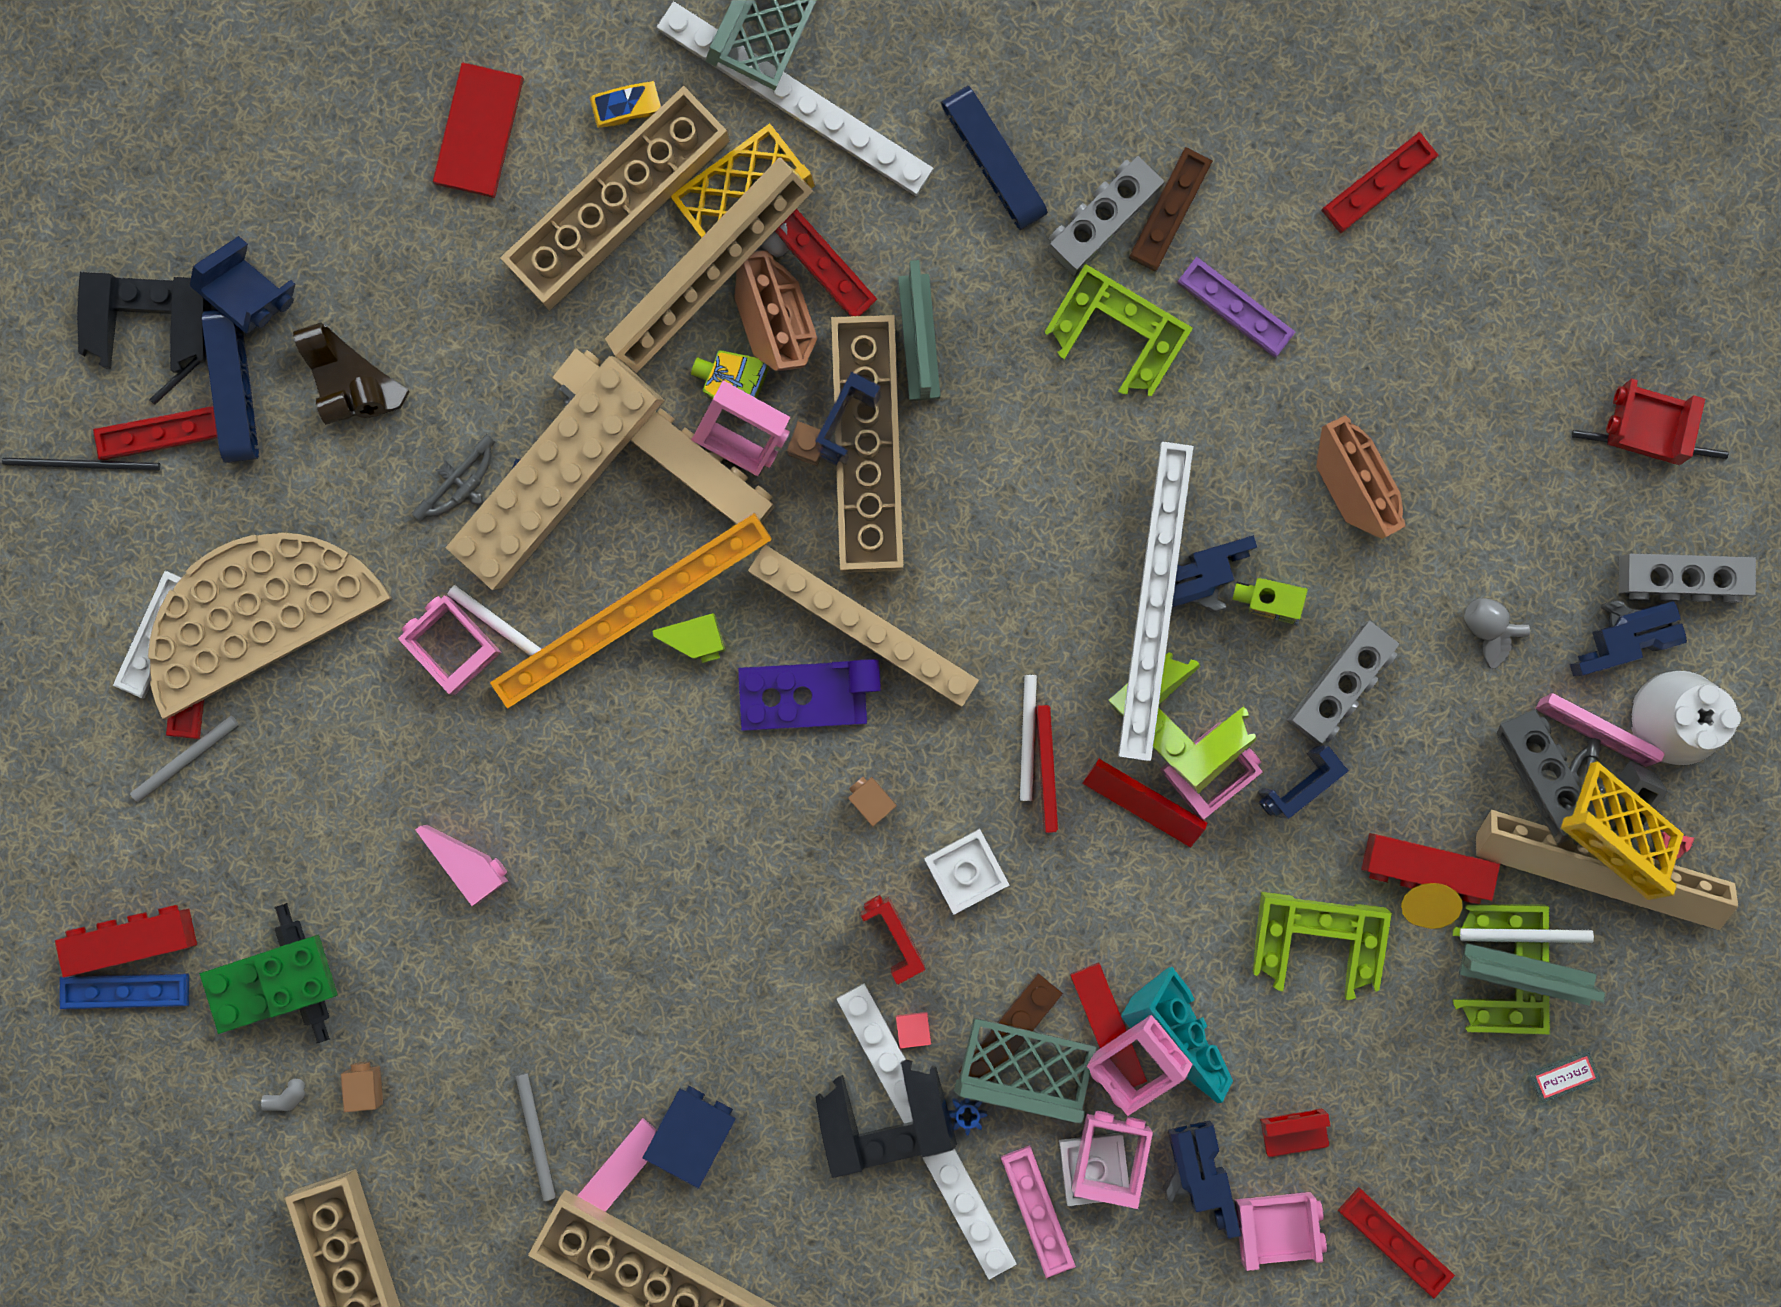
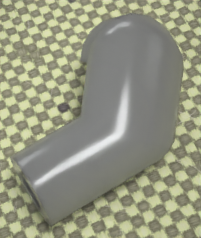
[261,1079,305,1111]

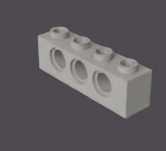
[1048,156,1165,276]
[1619,554,1756,603]
[1287,621,1399,744]

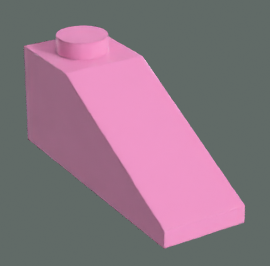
[415,825,508,906]

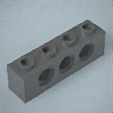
[1496,709,1597,845]

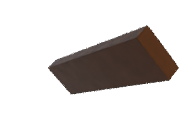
[1129,147,1213,272]

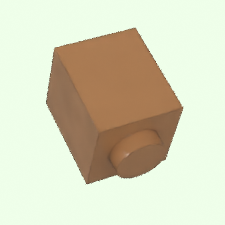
[787,421,821,467]
[848,777,897,826]
[341,1062,383,1112]

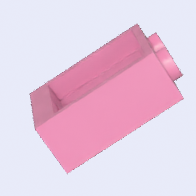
[691,380,790,476]
[398,595,502,695]
[1160,722,1263,820]
[1087,1015,1193,1116]
[1072,1111,1153,1209]

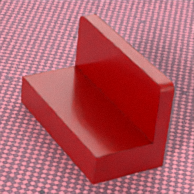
[1260,1108,1331,1157]

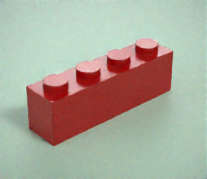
[1361,833,1500,905]
[55,904,197,978]

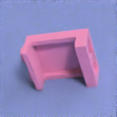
[1235,1192,1327,1271]

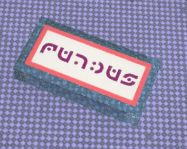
[1527,1049,1601,1104]

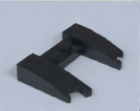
[77,272,211,373]
[815,1060,957,1178]

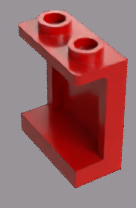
[1606,378,1706,466]
[861,895,926,985]

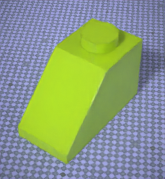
[652,613,726,663]

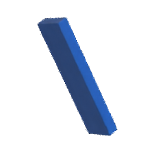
[60,973,189,1009]

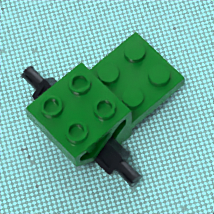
[199,903,338,1044]

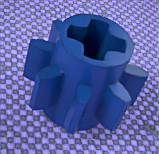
[948,1098,987,1135]

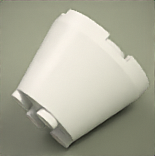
[1631,671,1741,765]

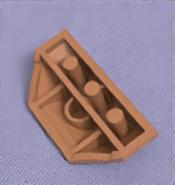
[735,251,817,371]
[1316,415,1406,539]

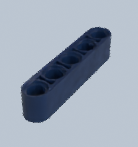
[941,85,1048,231]
[202,310,259,463]

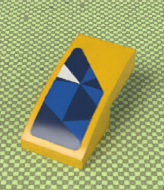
[589,81,661,128]

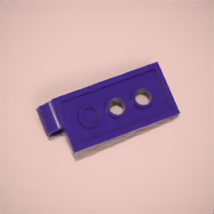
[738,659,881,731]

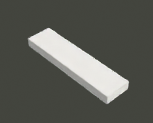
[113,571,181,698]

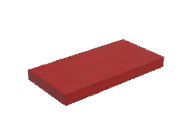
[433,62,524,198]

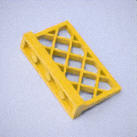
[670,123,815,238]
[1561,761,1684,900]

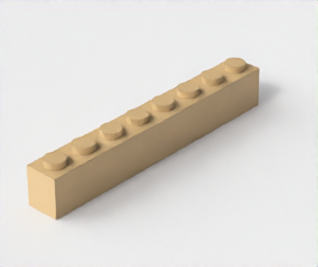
[605,157,813,373]
[552,348,774,524]
[748,545,979,707]
[1476,810,1738,930]

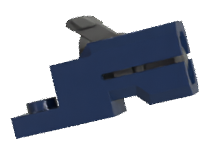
[1172,535,1257,613]
[1569,600,1687,676]
[1163,1121,1241,1239]

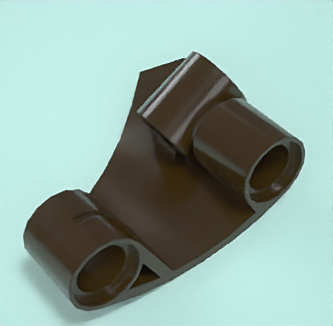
[293,322,409,425]

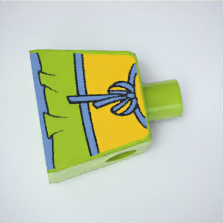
[691,350,770,400]
[1232,578,1308,626]

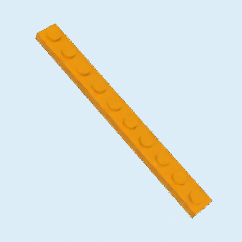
[490,513,772,709]

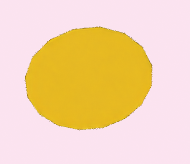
[1401,883,1463,929]

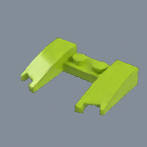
[1045,264,1193,396]
[1109,652,1257,794]
[1253,892,1392,1000]
[1452,904,1550,1034]

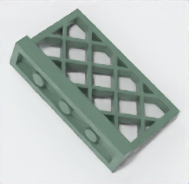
[705,0,817,90]
[898,260,941,401]
[1459,942,1606,1006]
[954,1018,1097,1124]

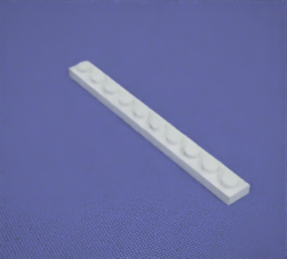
[657,1,933,197]
[1118,442,1193,761]
[837,983,1017,1280]

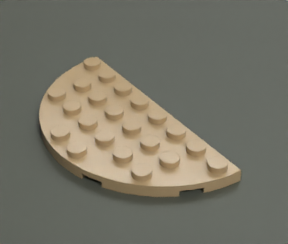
[148,533,392,719]

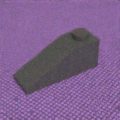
[1604,761,1668,842]

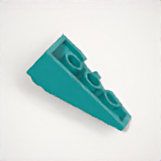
[1121,967,1233,1103]

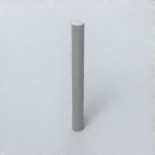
[130,715,239,802]
[515,1073,556,1201]

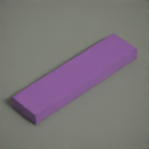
[1177,257,1295,358]

